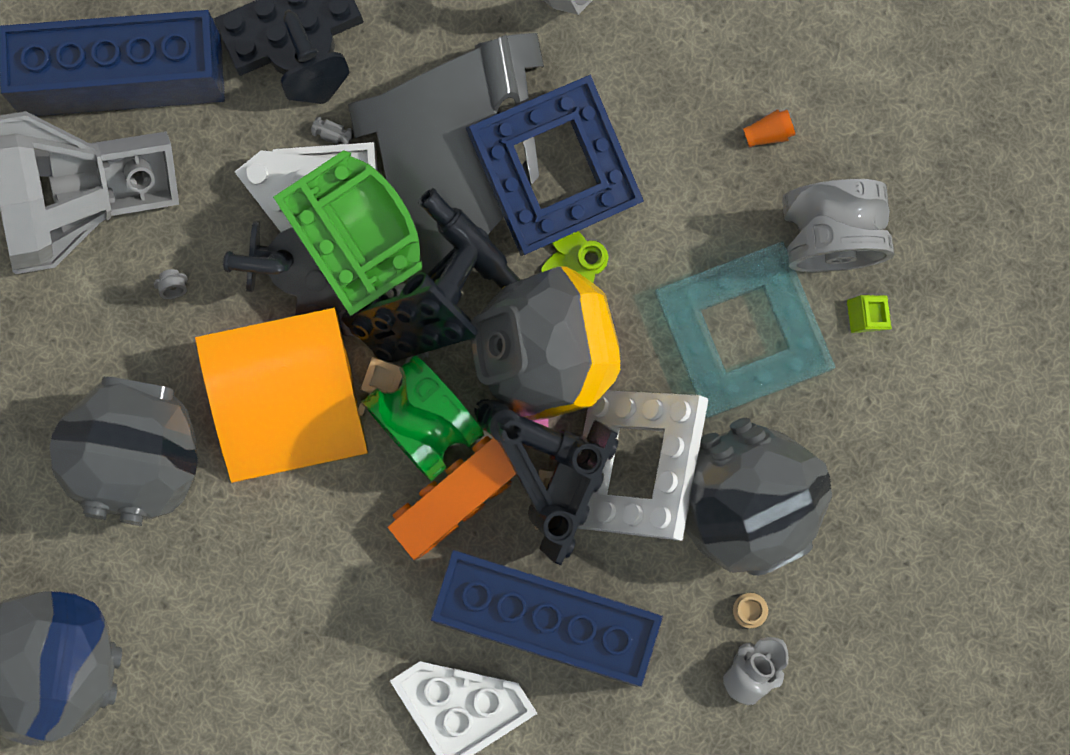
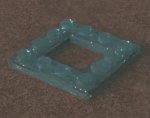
[655,241,836,419]

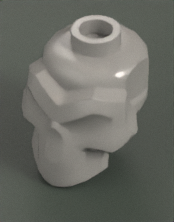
[723,637,789,705]

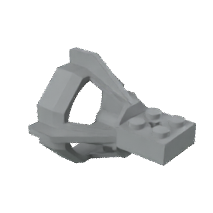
[0,111,179,274]

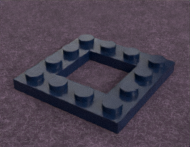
[466,75,644,256]

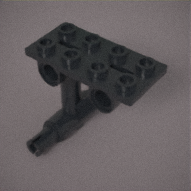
[341,188,521,362]
[474,399,618,566]

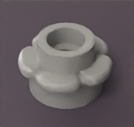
[154,269,188,299]

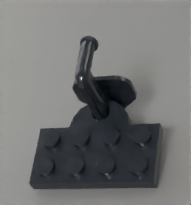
[214,0,364,104]
[223,221,356,337]

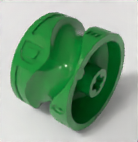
[361,355,485,482]

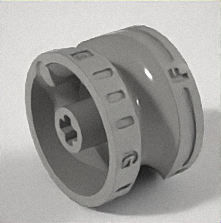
[782,179,894,272]

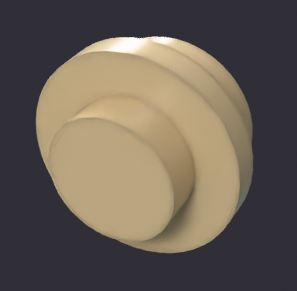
[732,593,768,628]

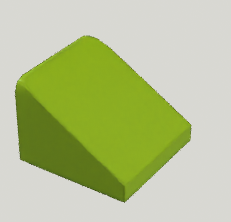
[847,295,892,333]

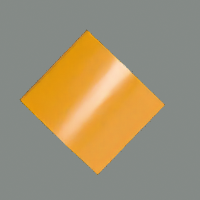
[195,308,368,483]

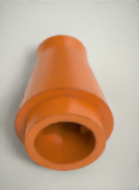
[743,109,796,148]

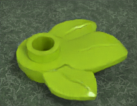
[541,231,608,283]

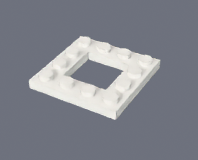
[578,390,708,541]

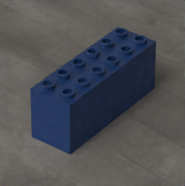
[0,10,225,116]
[431,550,663,687]

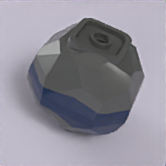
[0,591,122,747]

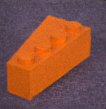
[387,436,516,560]

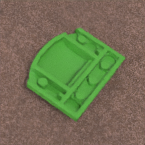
[273,150,422,316]

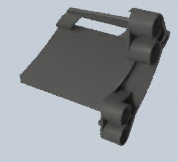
[348,33,544,282]

